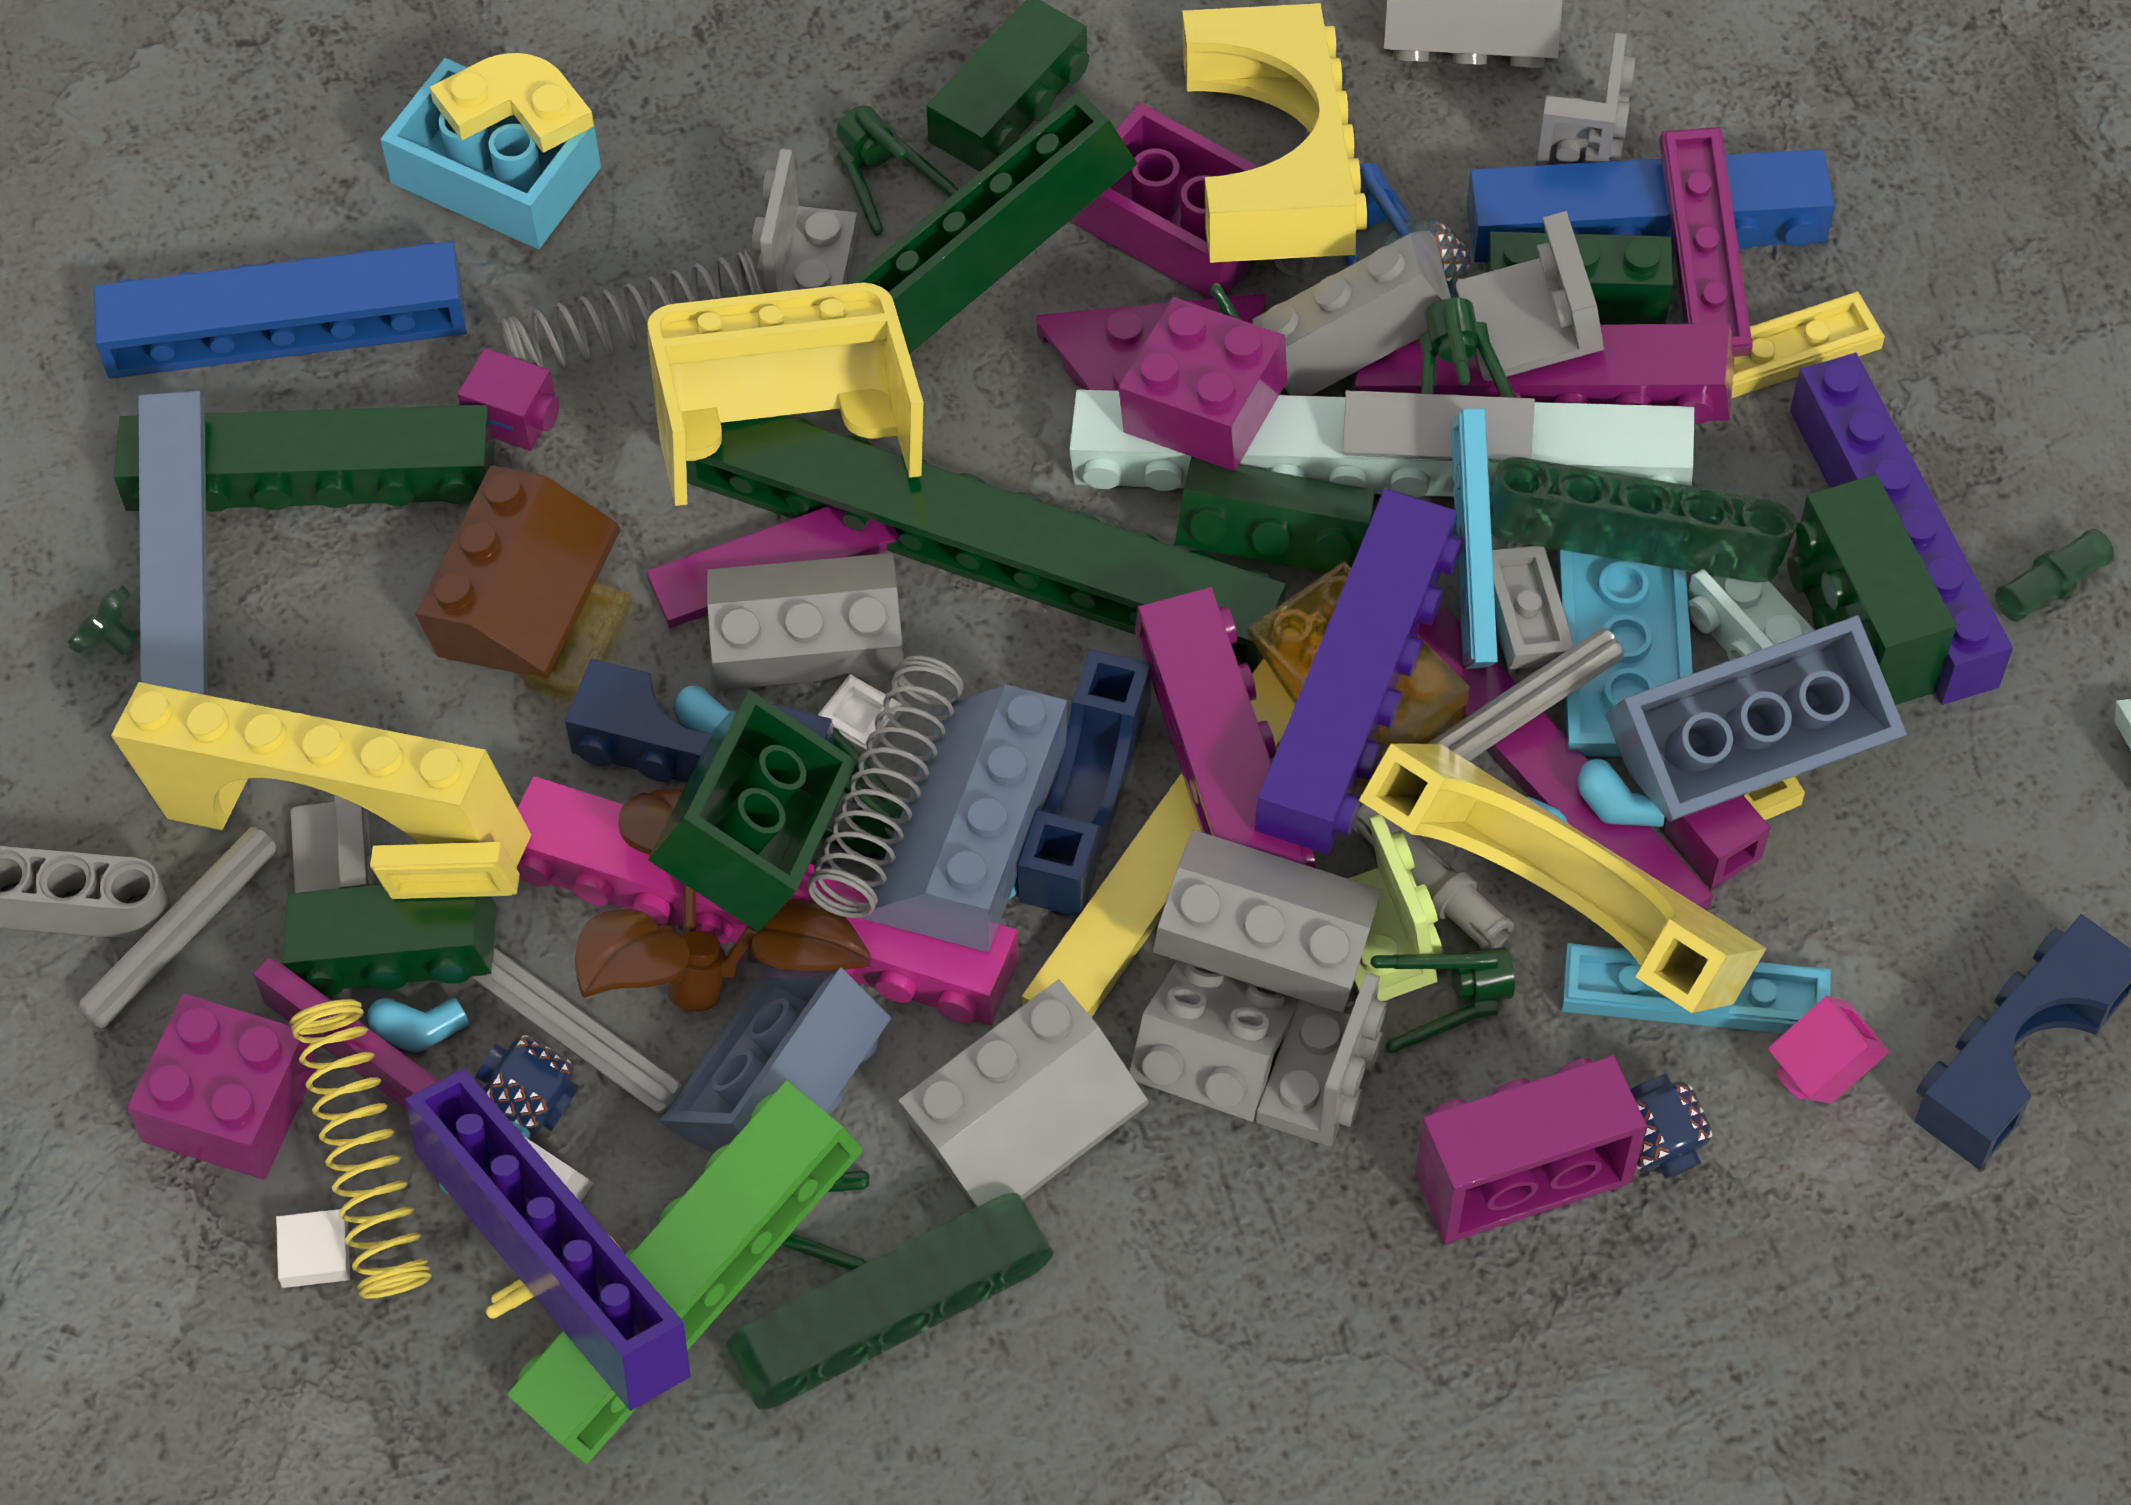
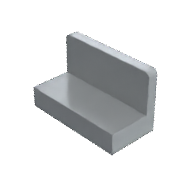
[1492,545,1574,670]
[290,795,374,893]

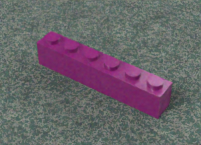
[1355,324,1734,424]
[1135,587,1316,868]

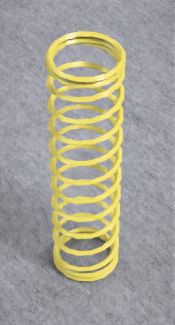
[290,999,432,1299]

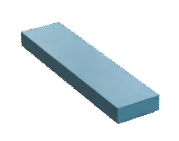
[1451,408,1498,669]
[1562,943,1831,1034]

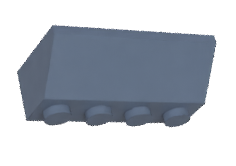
[1605,615,1907,822]
[863,684,1067,953]

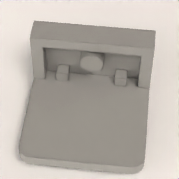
[1130,960,1299,1122]

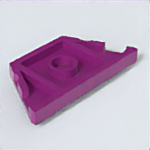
[1036,293,1266,391]

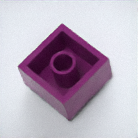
[1118,297,1288,472]
[127,993,317,1180]

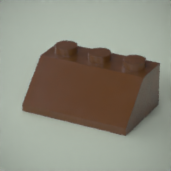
[415,465,621,680]

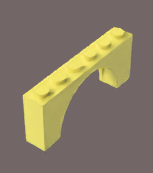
[1182,3,1367,263]
[111,682,531,868]
[1359,744,1767,1013]

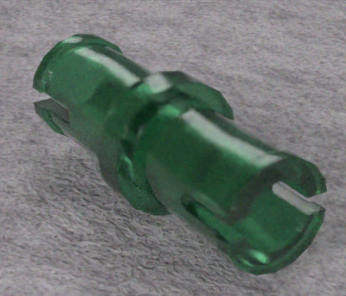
[1995,528,2115,622]

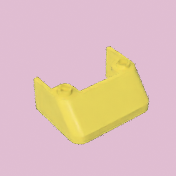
[647,283,924,506]

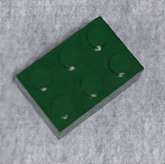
[1787,474,1957,705]
[648,689,857,932]

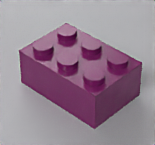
[1073,102,1259,299]
[1415,1055,1647,1244]

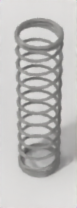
[500,249,764,369]
[806,655,964,918]

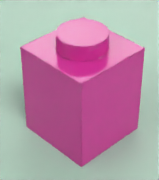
[1768,996,1890,1104]

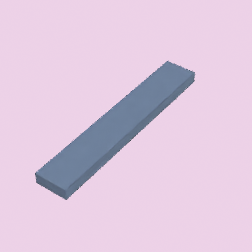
[138,391,208,695]

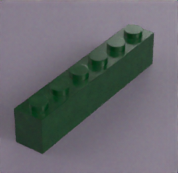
[846,90,1138,354]
[113,405,495,512]

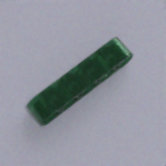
[1489,457,1797,583]
[724,1193,1054,1410]

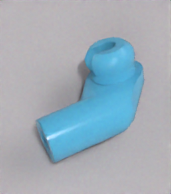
[674,686,731,733]
[1577,759,1665,827]
[367,997,470,1053]

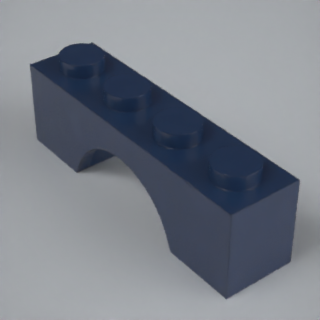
[1018,649,1151,917]
[565,658,835,783]
[1914,914,2131,1170]

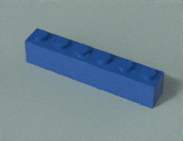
[1466,149,1835,262]
[94,241,467,379]

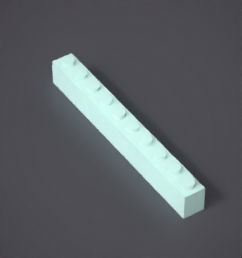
[1070,390,1694,506]

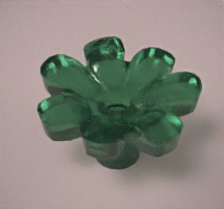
[67,585,138,655]

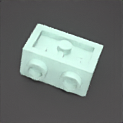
[1688,557,1815,661]

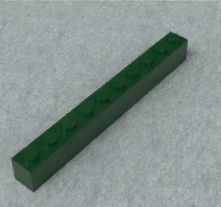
[686,416,1286,674]

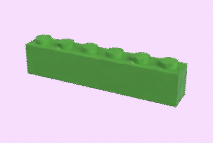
[507,1080,864,1465]

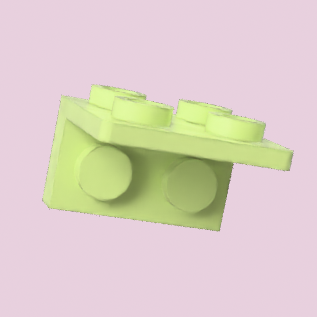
[1348,814,1443,1001]

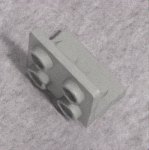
[1536,32,1636,166]
[752,148,858,293]
[1456,211,1604,381]
[1256,972,1387,1147]

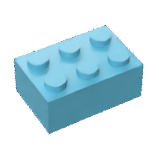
[380,58,601,250]

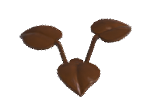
[575,788,871,1011]

